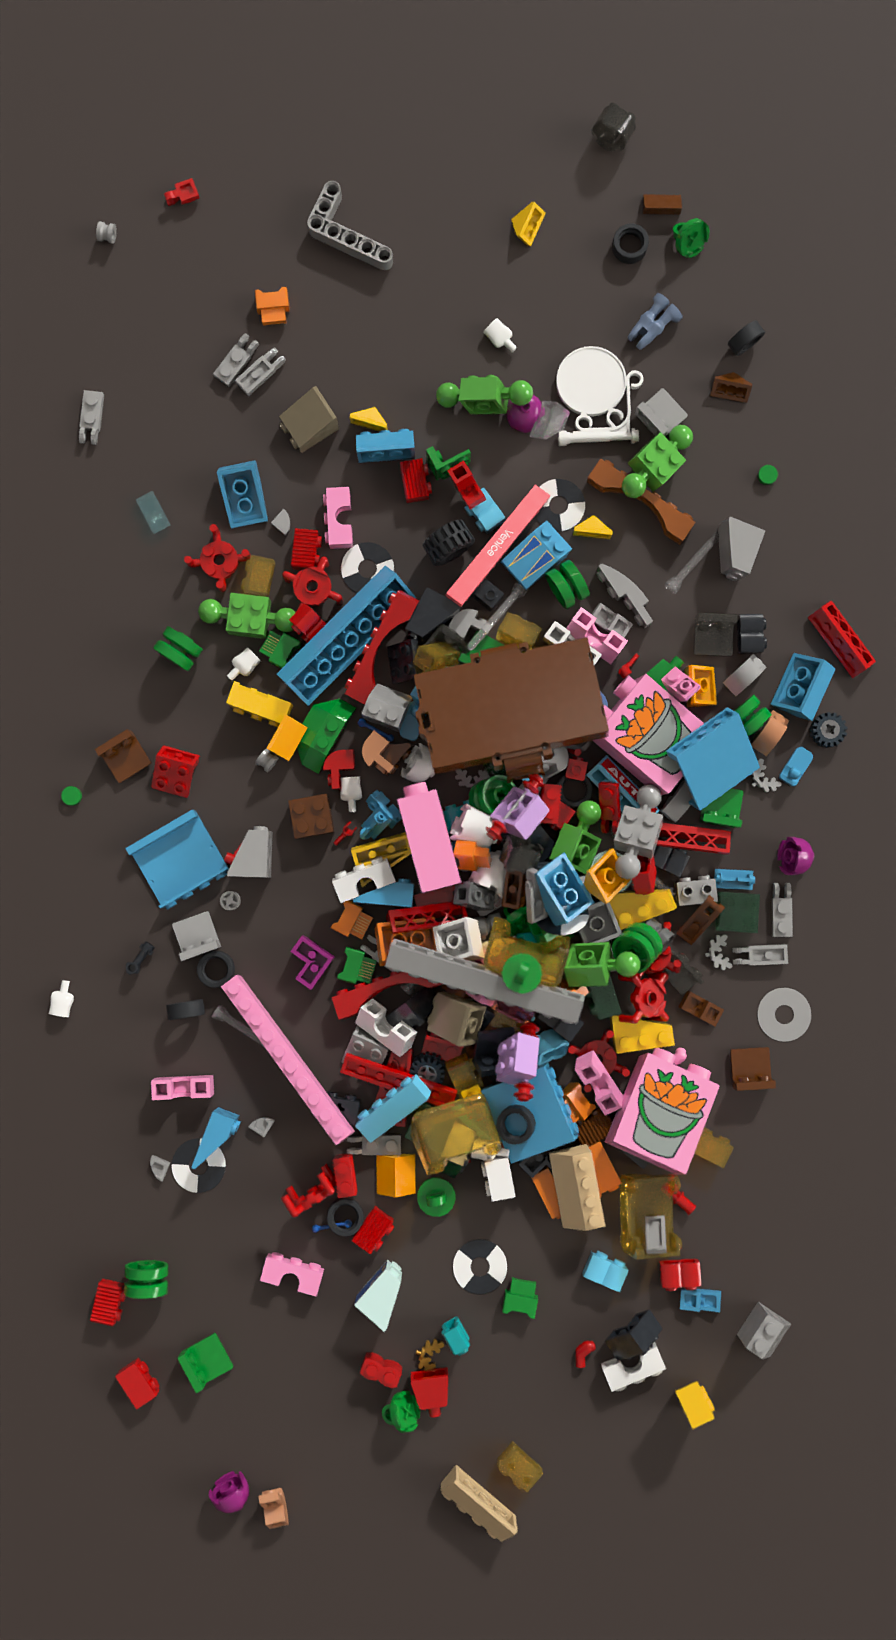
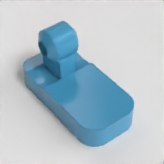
[400,701,427,741]
[779,747,813,786]

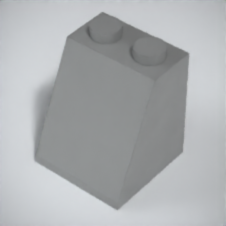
[718,517,765,581]
[362,683,413,732]
[227,826,273,878]
[737,1302,791,1359]

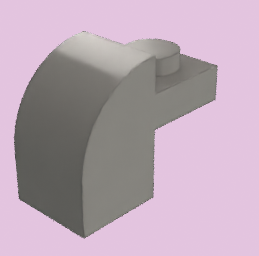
[447,609,491,641]
[723,654,767,696]
[542,747,569,778]

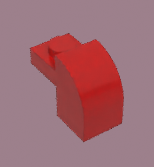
[447,461,486,509]
[323,749,355,790]

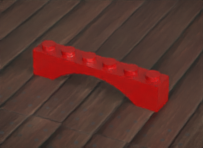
[344,590,419,704]
[332,972,443,1020]

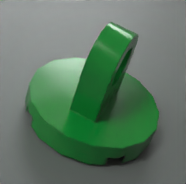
[673,218,710,258]
[503,906,531,937]
[502,953,542,994]
[417,1177,456,1217]
[382,1391,420,1433]

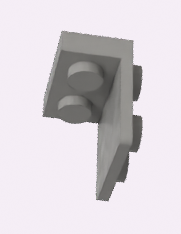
[635,388,688,436]
[172,911,221,961]
[341,1025,389,1064]

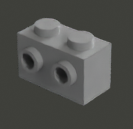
[674,875,718,906]

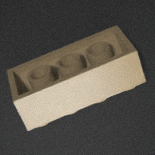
[549,1144,605,1231]
[441,1465,518,1542]

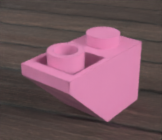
[661,667,701,702]

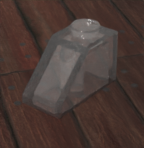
[530,401,570,440]

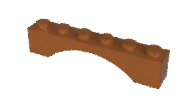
[586,459,696,545]

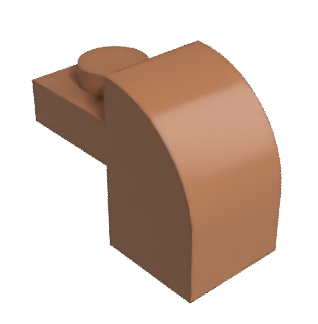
[751,710,789,756]
[362,730,395,774]
[259,1488,289,1529]

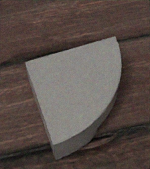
[271,509,290,536]
[248,1117,275,1137]
[150,1155,171,1181]

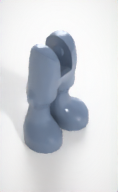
[627,293,683,350]

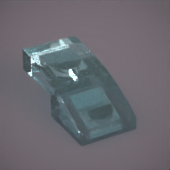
[136,491,170,534]

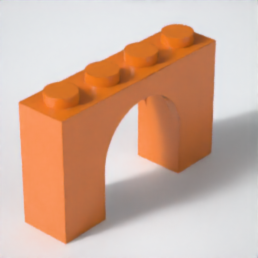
[531,1141,621,1219]

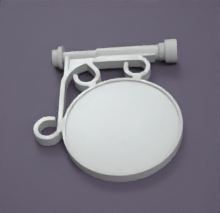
[556,346,643,446]

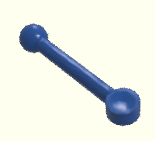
[358,718,394,742]
[312,1219,352,1233]

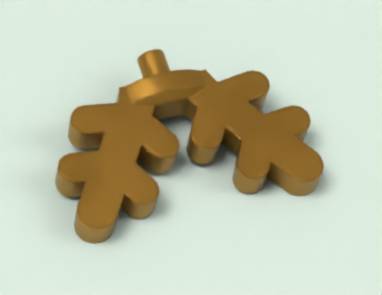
[415,1338,444,1370]

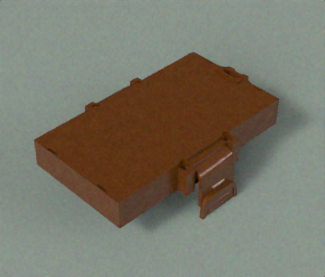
[414,637,609,783]

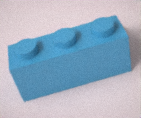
[356,429,415,463]
[771,653,835,721]

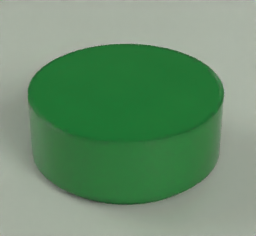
[758,465,778,485]
[61,786,82,806]

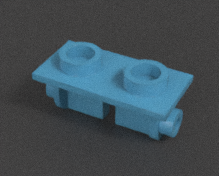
[366,790,402,829]
[360,805,393,840]
[714,869,755,890]

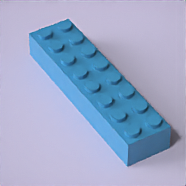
[277,566,416,706]

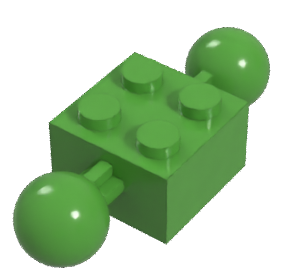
[436,375,533,414]
[622,425,693,498]
[198,593,296,639]
[550,800,602,874]
[540,942,640,987]

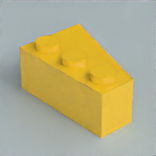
[226,681,293,728]
[351,832,412,887]
[609,889,677,930]
[609,1013,675,1054]
[675,1381,715,1429]

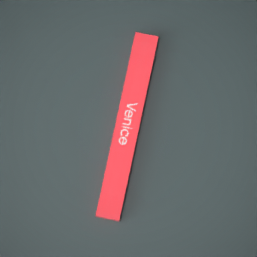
[446,485,550,607]

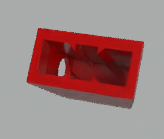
[411,1367,448,1418]

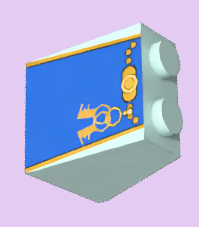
[355,1260,402,1331]

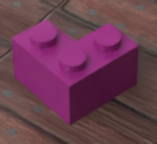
[291,935,335,990]

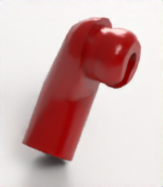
[575,1341,596,1368]

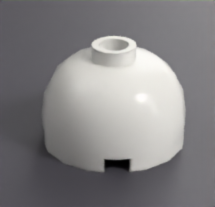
[401,743,435,783]

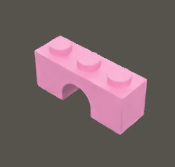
[323,487,353,549]
[566,607,628,664]
[575,1050,623,1115]
[151,1075,214,1100]
[260,1252,324,1296]

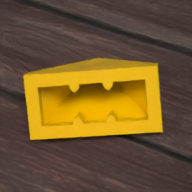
[512,202,546,247]
[349,407,388,431]
[573,515,613,539]

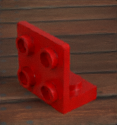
[151,745,200,798]
[422,1032,464,1064]

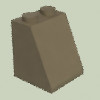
[279,386,339,453]
[427,992,487,1046]

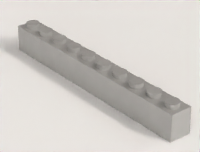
[385,939,585,1024]

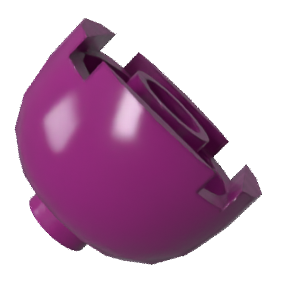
[506,395,544,433]
[777,837,814,875]
[209,1471,249,1513]

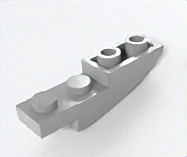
[596,564,653,629]

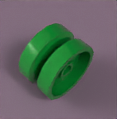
[545,560,590,610]
[153,626,203,672]
[734,694,772,736]
[469,775,516,815]
[612,922,663,973]
[124,1260,168,1299]

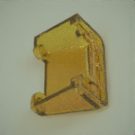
[484,917,570,987]
[411,1094,502,1175]
[620,1174,682,1260]

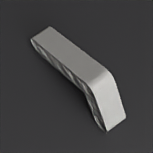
[307,181,393,270]

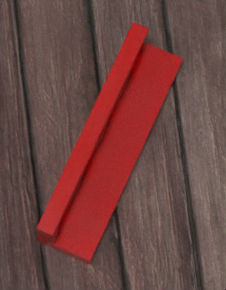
[808,600,876,678]
[656,823,731,855]
[386,901,468,934]

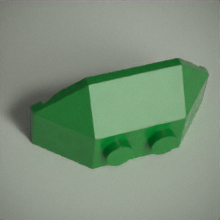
[297,699,357,774]

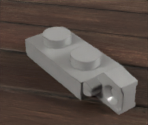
[525,868,547,924]

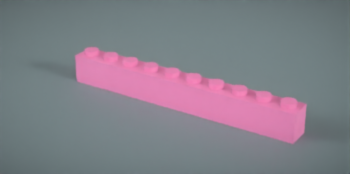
[221,975,355,1145]

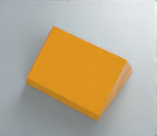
[684,665,717,707]
[267,714,308,761]
[584,848,631,904]
[376,1154,416,1198]

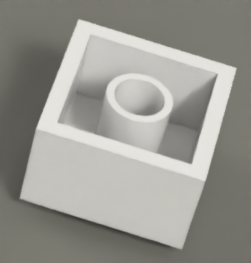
[433,917,484,961]
[481,1155,515,1201]

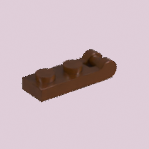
[676,895,725,945]

